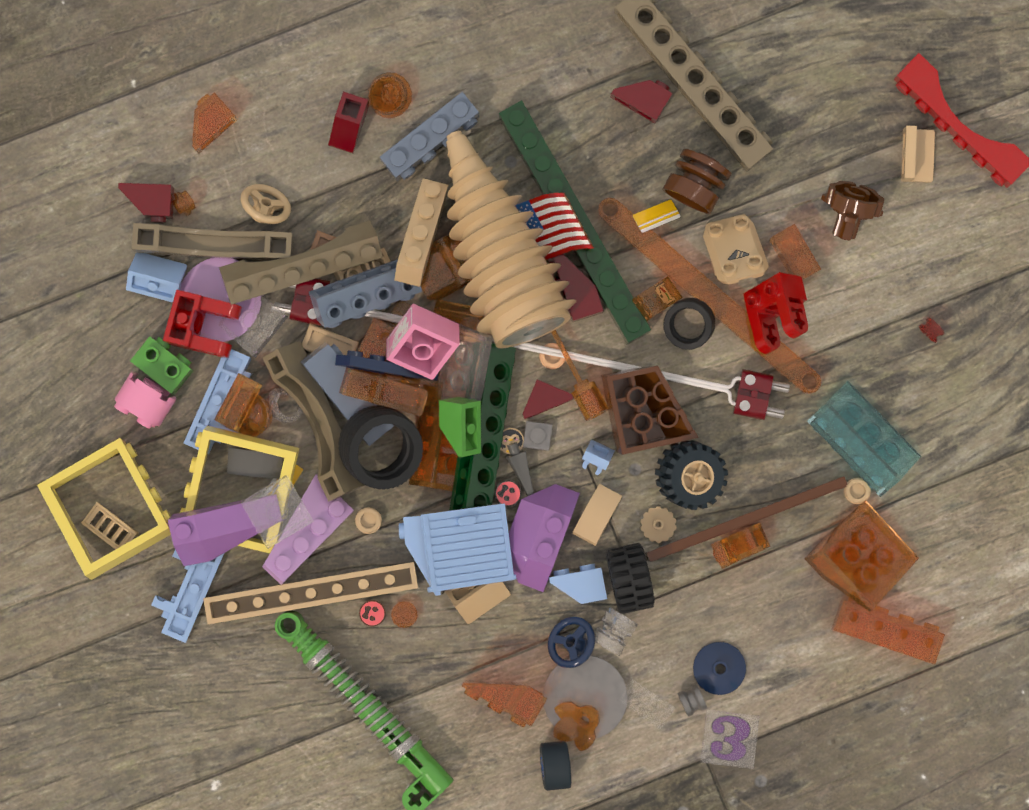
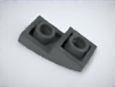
[227,446,284,479]

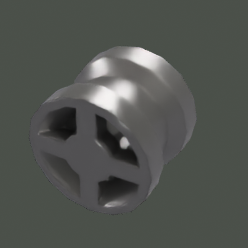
[677,684,707,717]

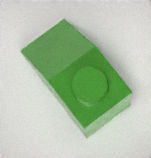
[439,397,481,457]

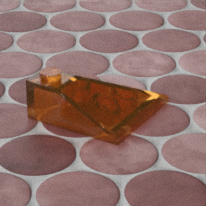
[804,501,919,612]

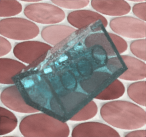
[807,381,921,497]

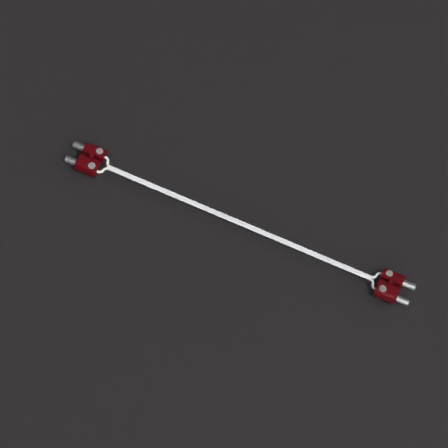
[273,278,790,420]

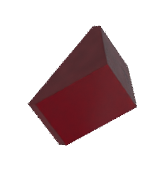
[522,379,573,420]

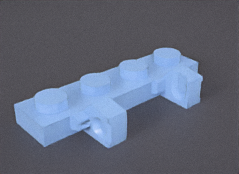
[184,349,262,454]
[151,550,224,643]

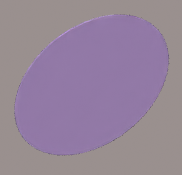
[180,258,262,342]

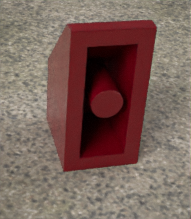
[610,80,672,124]
[118,183,174,223]

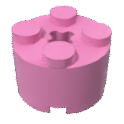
[114,371,176,429]

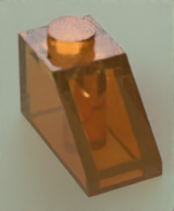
[192,92,238,154]

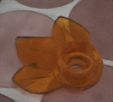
[553,702,600,751]

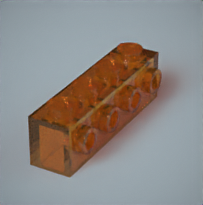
[831,596,945,664]

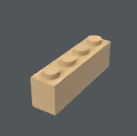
[394,178,448,287]

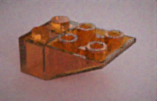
[462,680,547,728]

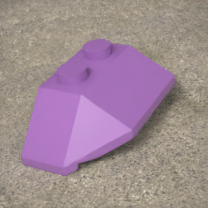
[509,484,580,592]

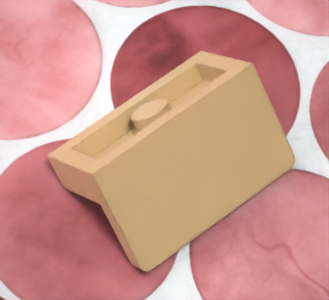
[901,126,935,183]
[445,582,511,624]

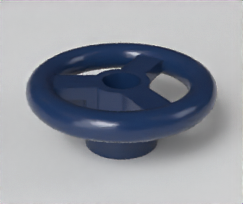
[548,616,595,668]

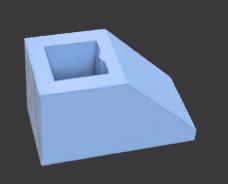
[549,563,607,604]

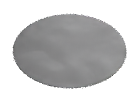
[543,656,627,740]

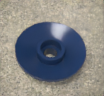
[693,642,746,695]

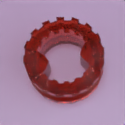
[919,317,945,343]

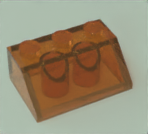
[408,406,458,492]

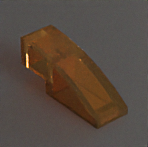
[339,368,429,417]

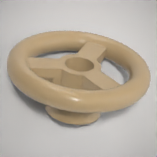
[241,184,291,224]

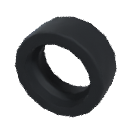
[663,298,715,350]

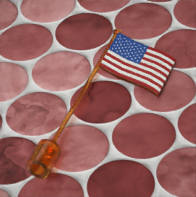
[515,193,609,421]

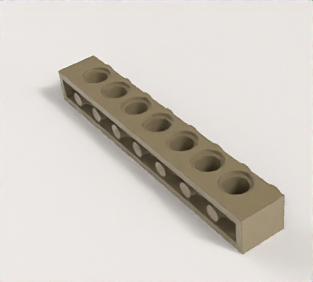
[614,0,773,172]

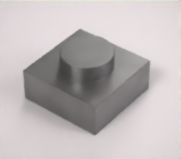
[523,421,552,451]

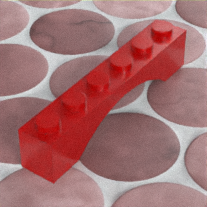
[894,53,1029,188]

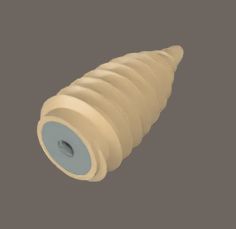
[446,131,576,348]

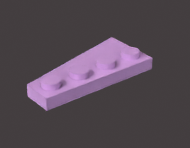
[262,474,354,585]

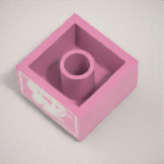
[386,304,460,380]

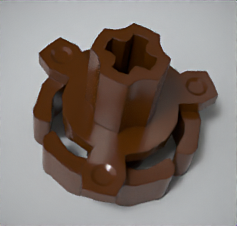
[821,181,884,241]

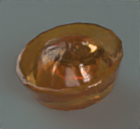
[368,72,412,118]
[231,392,273,437]

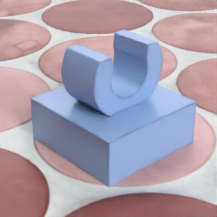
[582,439,615,475]

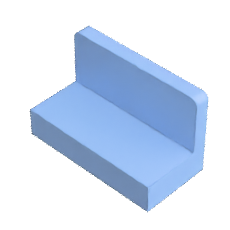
[126,253,187,302]

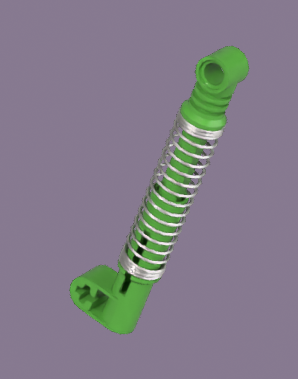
[274,610,454,810]

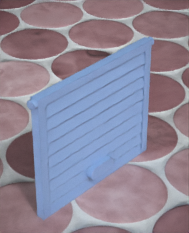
[421,503,516,592]

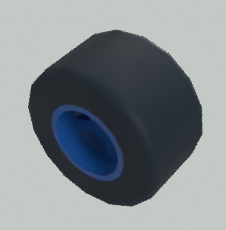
[540,741,572,791]

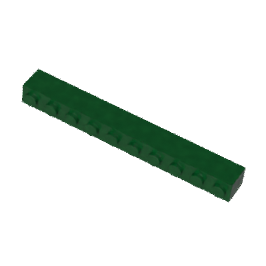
[499,100,651,345]

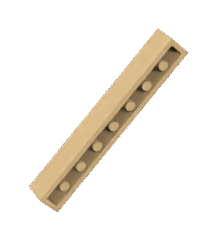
[203,562,419,624]

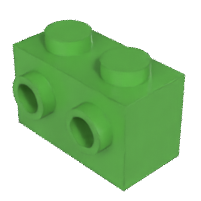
[130,336,194,395]

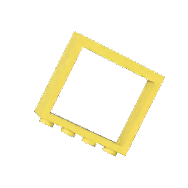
[180,426,300,553]
[37,438,171,580]

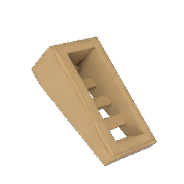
[81,502,139,550]

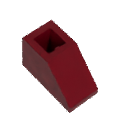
[328,91,370,154]

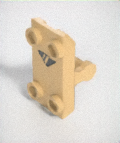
[703,214,769,285]

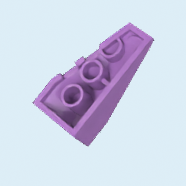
[168,494,282,566]

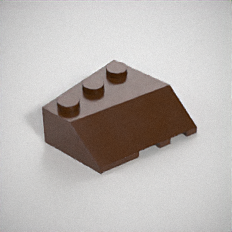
[601,365,699,455]

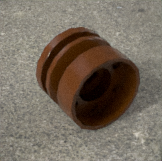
[662,149,732,214]

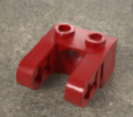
[743,272,808,354]
[163,289,242,358]

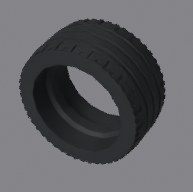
[338,405,423,490]

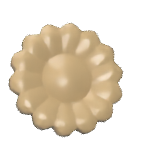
[640,506,677,543]

